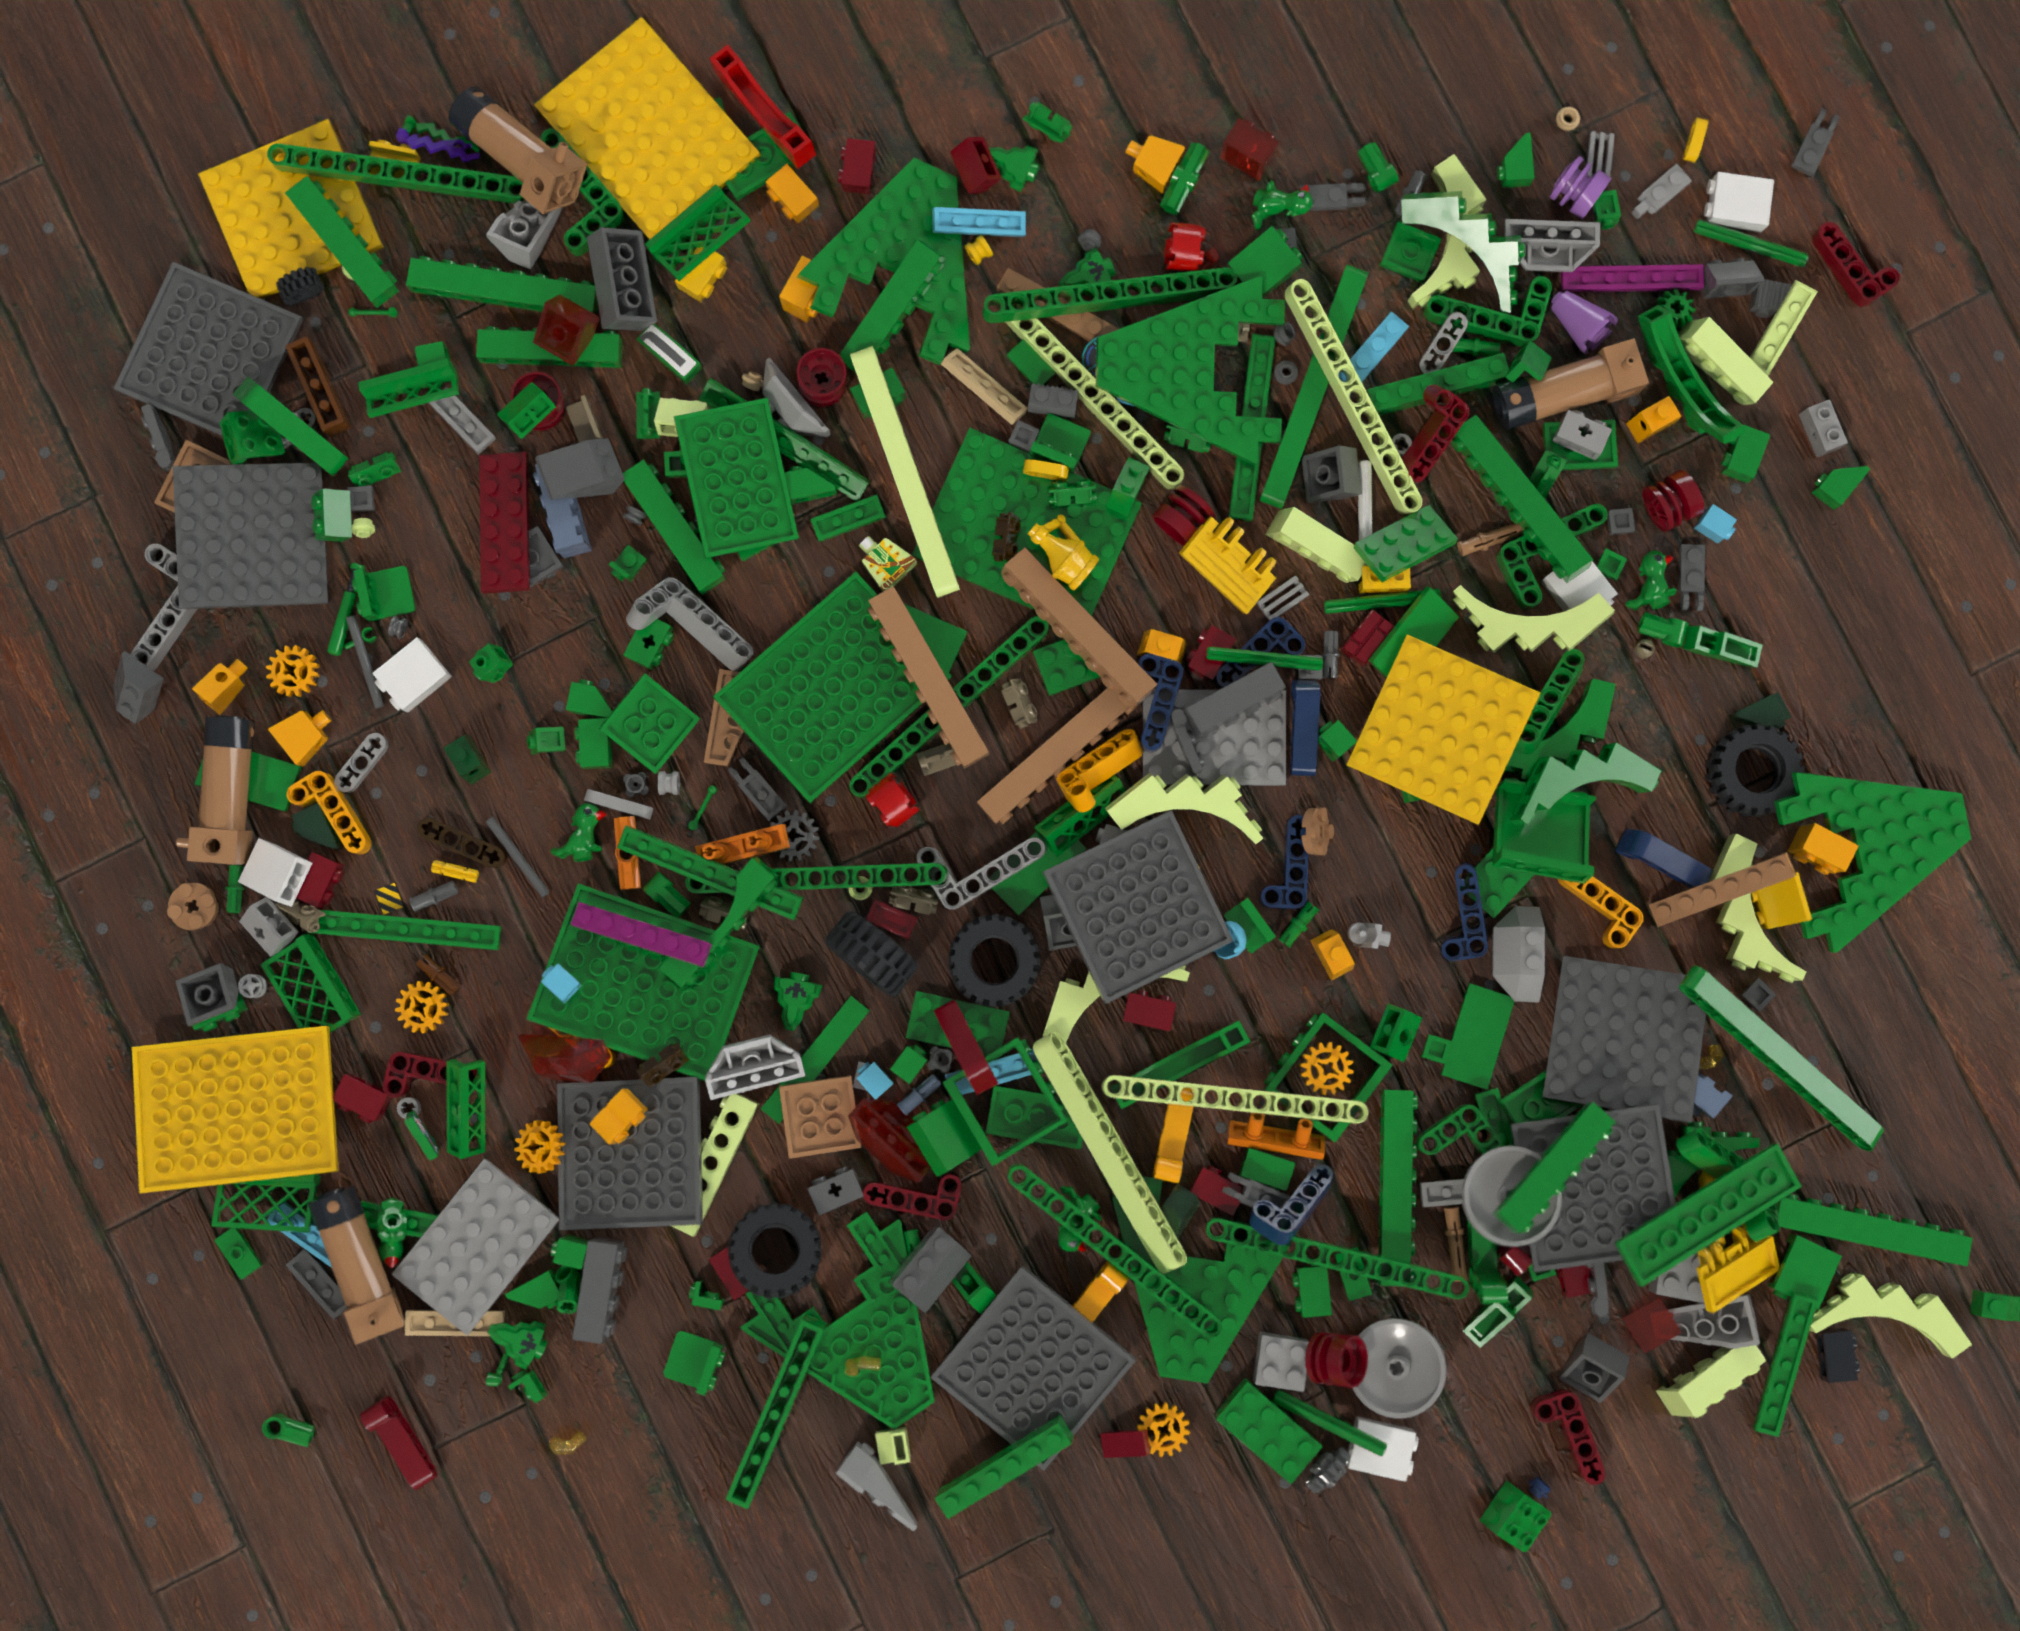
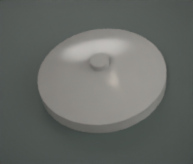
[1462,1146,1562,1246]
[1353,1318,1447,1418]

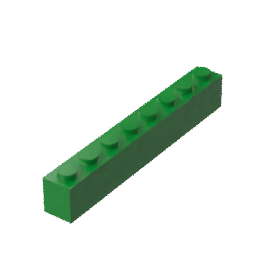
[406,256,598,320]
[1451,415,1593,583]
[1378,1089,1418,1286]
[1776,1194,1973,1267]
[725,1314,828,1509]

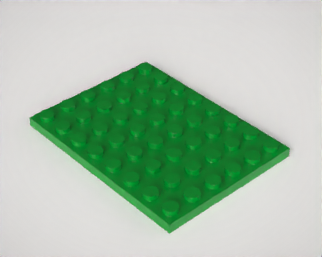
[912,428,1142,616]
[713,572,952,804]
[527,883,760,1081]

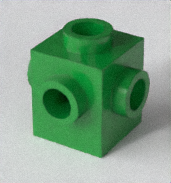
[469,643,514,683]

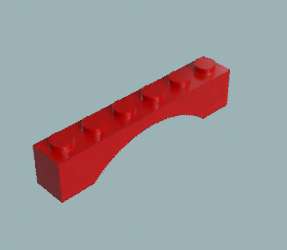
[709,44,816,169]

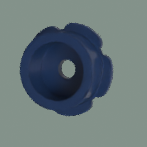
[1528,1476,1551,1499]

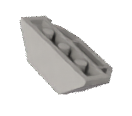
[1504,219,1600,272]
[762,357,831,438]
[1492,906,1545,1003]
[705,1035,805,1100]

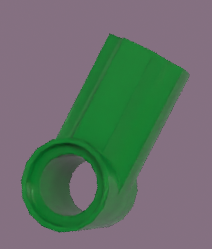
[1357,142,1399,193]
[1637,612,1689,648]
[642,871,692,918]
[555,1265,583,1314]
[262,1413,315,1447]

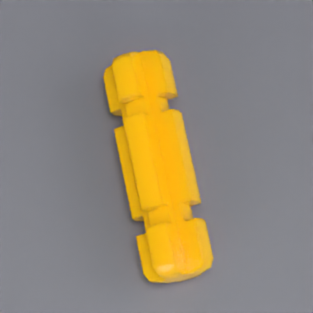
[431,860,479,883]

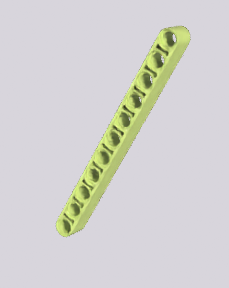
[1285,279,1422,515]
[1005,303,1184,490]
[850,346,960,598]
[1033,1032,1187,1274]
[1102,1075,1368,1123]

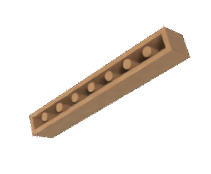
[1001,548,1157,710]
[867,586,989,769]
[977,688,1138,825]

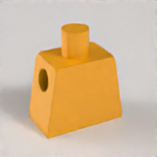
[1125,136,1185,193]
[1626,396,1681,443]
[1137,629,1187,664]
[192,659,248,715]
[268,710,332,767]
[1310,929,1355,981]

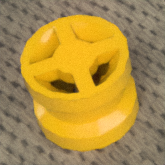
[965,235,993,265]

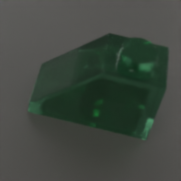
[1729,692,1791,729]
[291,803,343,850]
[1161,1184,1200,1239]

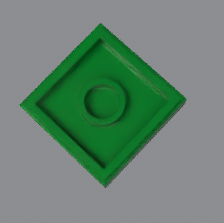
[1380,221,1442,283]

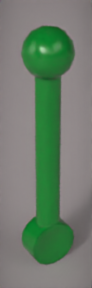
[348,307,398,318]
[688,785,717,830]

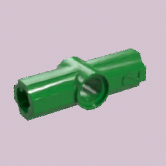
[1160,142,1209,215]

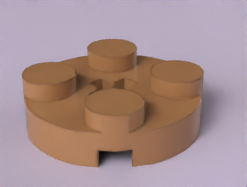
[1302,807,1334,855]
[167,883,219,931]

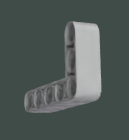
[130,544,197,671]
[626,577,753,672]
[917,838,1047,909]

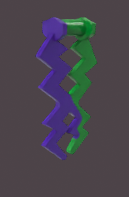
[396,115,480,163]

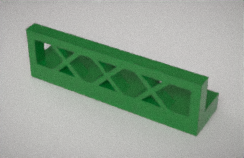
[358,358,459,418]
[1034,775,1126,857]
[446,1059,485,1159]

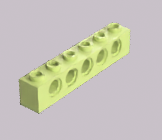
[672,1093,760,1237]

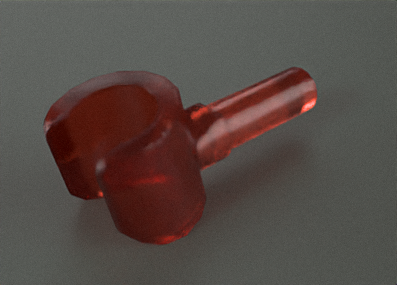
[1198,248,1220,271]

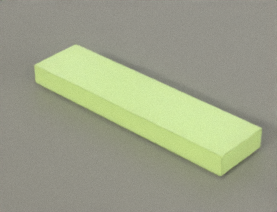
[1750,280,1818,376]

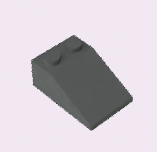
[535,438,625,500]

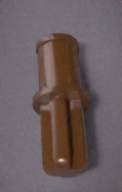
[416,954,460,995]

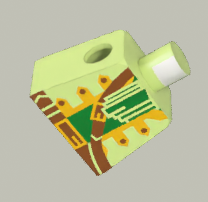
[859,536,917,592]

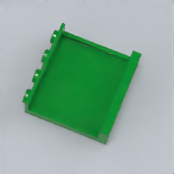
[1493,778,1596,884]

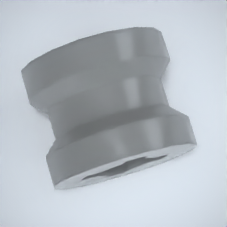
[658,771,680,795]
[238,974,268,998]

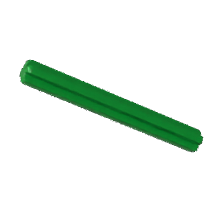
[1694,219,1808,267]
[1324,589,1441,614]
[1206,647,1323,671]
[1273,1390,1387,1457]

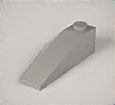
[486,199,563,270]
[1650,1293,1760,1349]
[836,1441,918,1531]

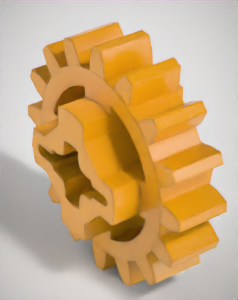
[266,645,320,697]
[395,981,449,1033]
[1300,1042,1354,1095]
[514,1120,565,1173]
[1137,1402,1190,1457]

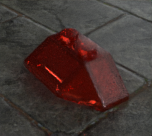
[518,1034,611,1083]
[848,1098,931,1183]

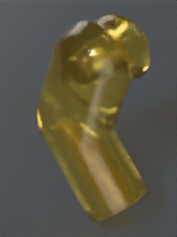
[1698,1044,1724,1071]
[845,1356,881,1376]
[549,1431,587,1455]

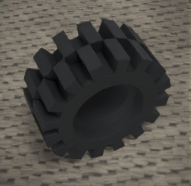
[276,267,324,305]

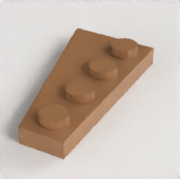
[704,669,744,767]

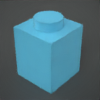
[1694,504,1737,544]
[541,964,581,1004]
[856,1062,894,1100]

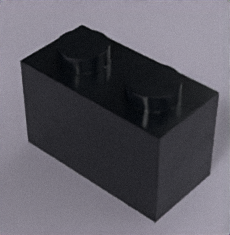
[1816,1328,1860,1383]

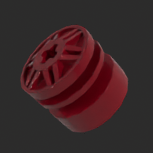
[797,348,847,408]
[510,371,566,431]
[1642,469,1705,532]
[1152,485,1216,546]
[1305,1332,1368,1388]

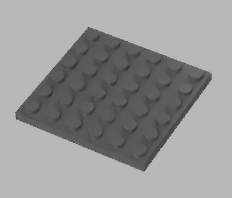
[114,262,303,437]
[173,463,329,609]
[1042,810,1233,1004]
[1542,956,1706,1123]
[557,1077,703,1230]
[1510,1104,1675,1272]
[931,1265,1136,1471]

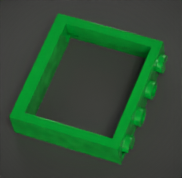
[1263,1012,1392,1143]
[943,1037,1069,1167]

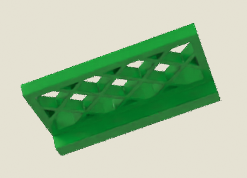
[644,184,751,281]
[261,933,362,1033]
[211,1174,321,1233]

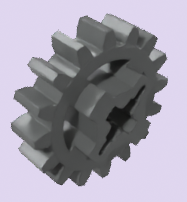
[770,810,820,862]
[1305,1447,1351,1493]

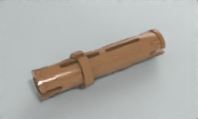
[1457,523,1524,557]
[1444,1206,1468,1282]

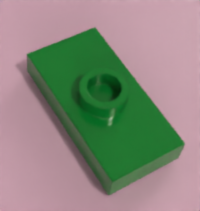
[214,1228,263,1280]
[1334,1247,1372,1301]

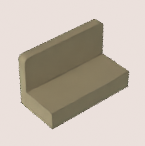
[566,395,603,443]

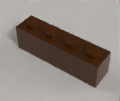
[285,336,352,437]

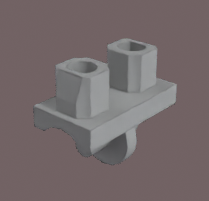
[1347,922,1391,949]

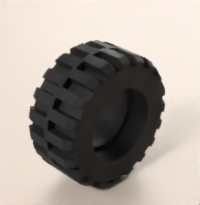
[1705,724,1805,817]
[825,911,918,997]
[948,914,1040,1006]
[728,1202,822,1299]

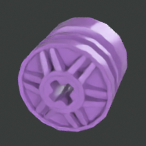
[1550,156,1612,220]

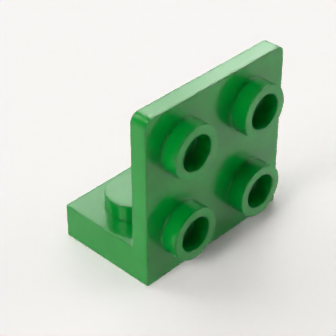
[219,410,285,465]
[1030,413,1091,473]

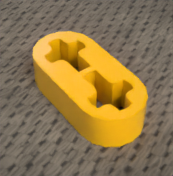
[1683,117,1709,163]
[1023,459,1069,481]

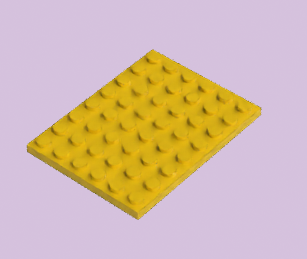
[534,17,761,240]
[132,1026,338,1193]

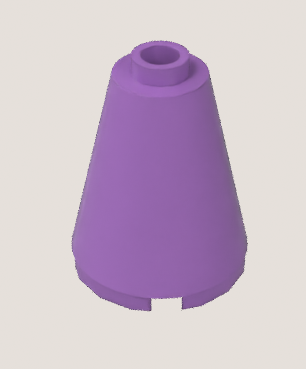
[1551,291,1618,355]

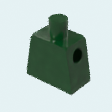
[443,734,492,785]

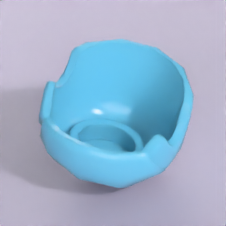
[1214,921,1247,959]

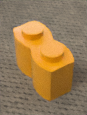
[590,1089,647,1145]

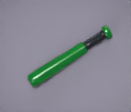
[327,563,365,656]

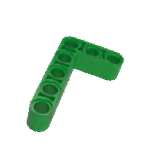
[540,129,625,256]
[1423,276,1552,348]
[233,377,348,477]
[1496,504,1608,610]
[1515,649,1585,754]
[1416,1104,1505,1155]
[1677,1128,1780,1242]
[1467,1218,1508,1304]

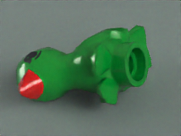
[1252,180,1313,230]
[1625,550,1677,611]
[550,802,607,862]
[1058,1186,1102,1252]
[376,1198,407,1268]

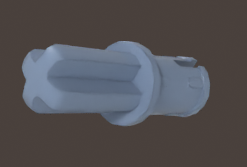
[897,1075,941,1116]

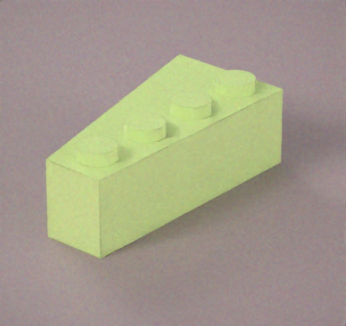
[1678,317,1773,405]
[1265,507,1367,583]
[1656,1345,1766,1418]

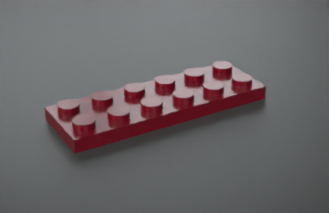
[479,452,530,594]

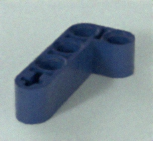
[1214,617,1306,690]
[1138,654,1183,753]
[1290,680,1320,776]
[1259,815,1308,909]
[1615,829,1714,889]
[1442,862,1488,961]
[1249,1164,1333,1245]

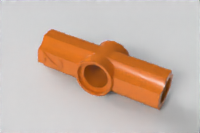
[614,816,642,890]

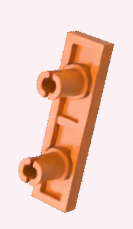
[695,824,790,865]
[1227,1112,1325,1160]

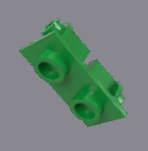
[1023,101,1073,144]
[636,388,661,439]
[1163,423,1211,453]
[1529,450,1567,499]
[348,451,401,487]
[1048,479,1097,507]

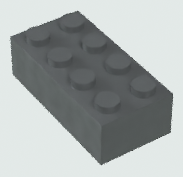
[587,228,657,331]
[1184,662,1286,739]
[573,1236,628,1344]

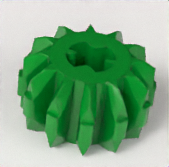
[1656,289,1695,329]

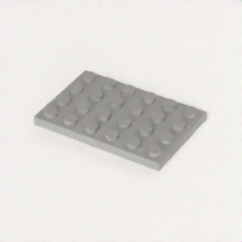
[1143,689,1286,786]
[392,1159,560,1335]

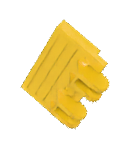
[1179,517,1276,614]
[1696,1223,1780,1313]

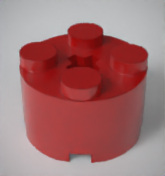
[1164,222,1206,272]
[866,772,920,828]

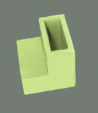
[875,1426,911,1465]

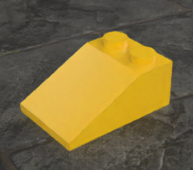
[1750,872,1812,930]

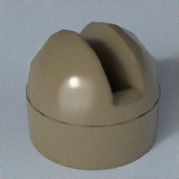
[1634,639,1655,659]

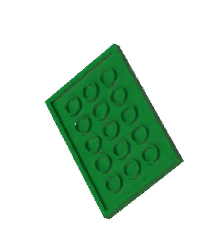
[673,398,799,558]

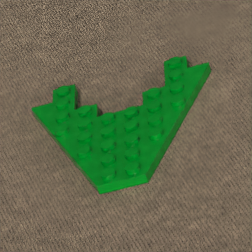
[797,157,970,365]
[1095,276,1285,464]
[1774,772,1971,953]
[1112,1175,1300,1383]
[740,1211,935,1429]

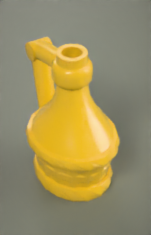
[1027,515,1099,590]

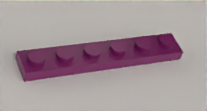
[1561,264,1704,292]
[570,902,712,968]

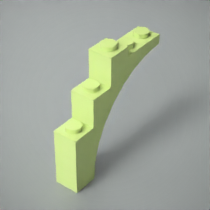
[1408,154,1486,309]
[1453,585,1615,654]
[1105,773,1263,844]
[1709,833,1806,983]
[1043,966,1190,1042]
[1809,1272,1972,1359]

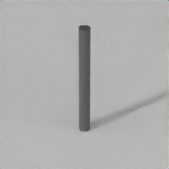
[346,616,384,709]
[486,817,550,898]

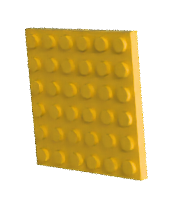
[199,119,383,299]
[1347,635,1541,825]

